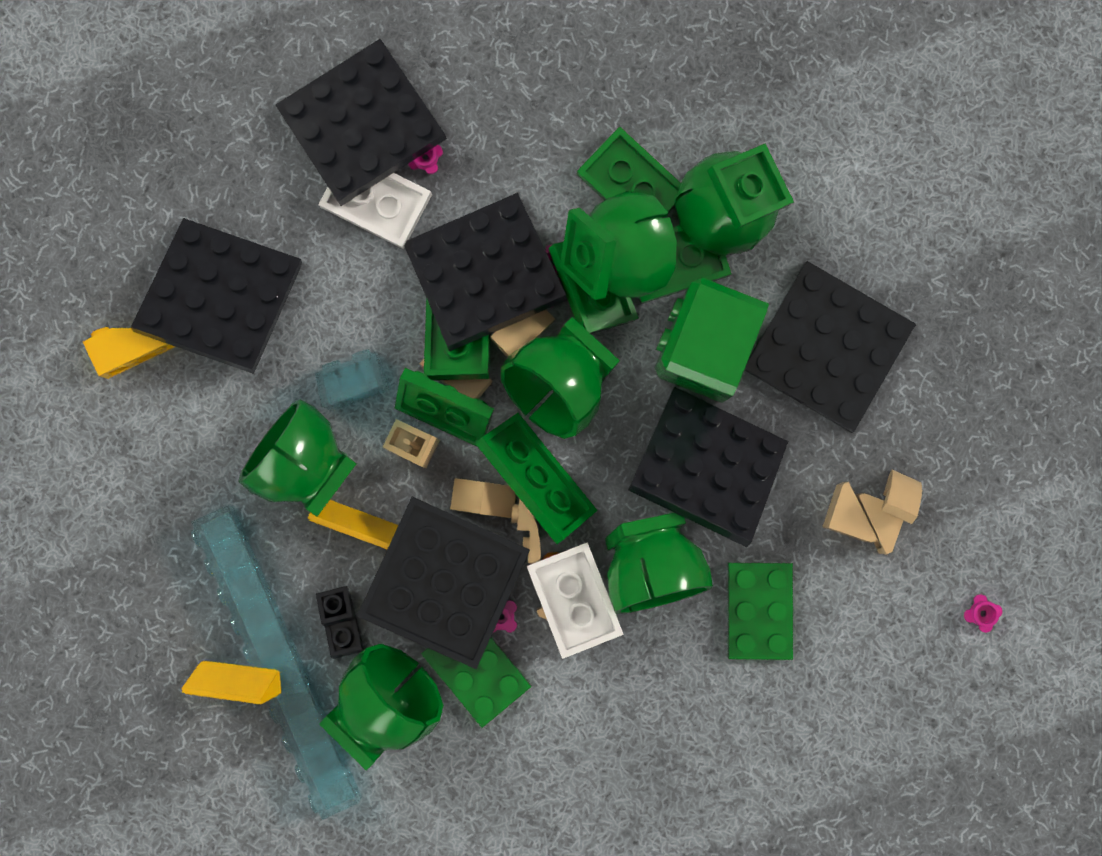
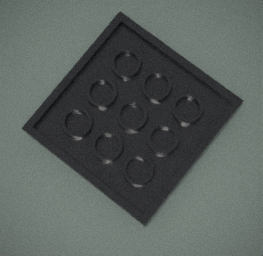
[276,39,447,206]
[404,193,567,351]
[131,218,302,374]
[744,261,916,433]
[628,387,789,547]
[357,496,530,669]

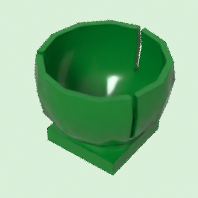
[675,143,794,256]
[560,191,677,300]
[501,317,620,439]
[238,399,357,517]
[605,513,713,614]
[319,644,444,771]

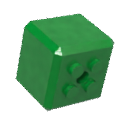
[655,277,769,403]

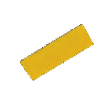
[307,500,398,549]
[182,661,281,705]

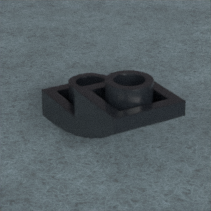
[316,586,364,659]

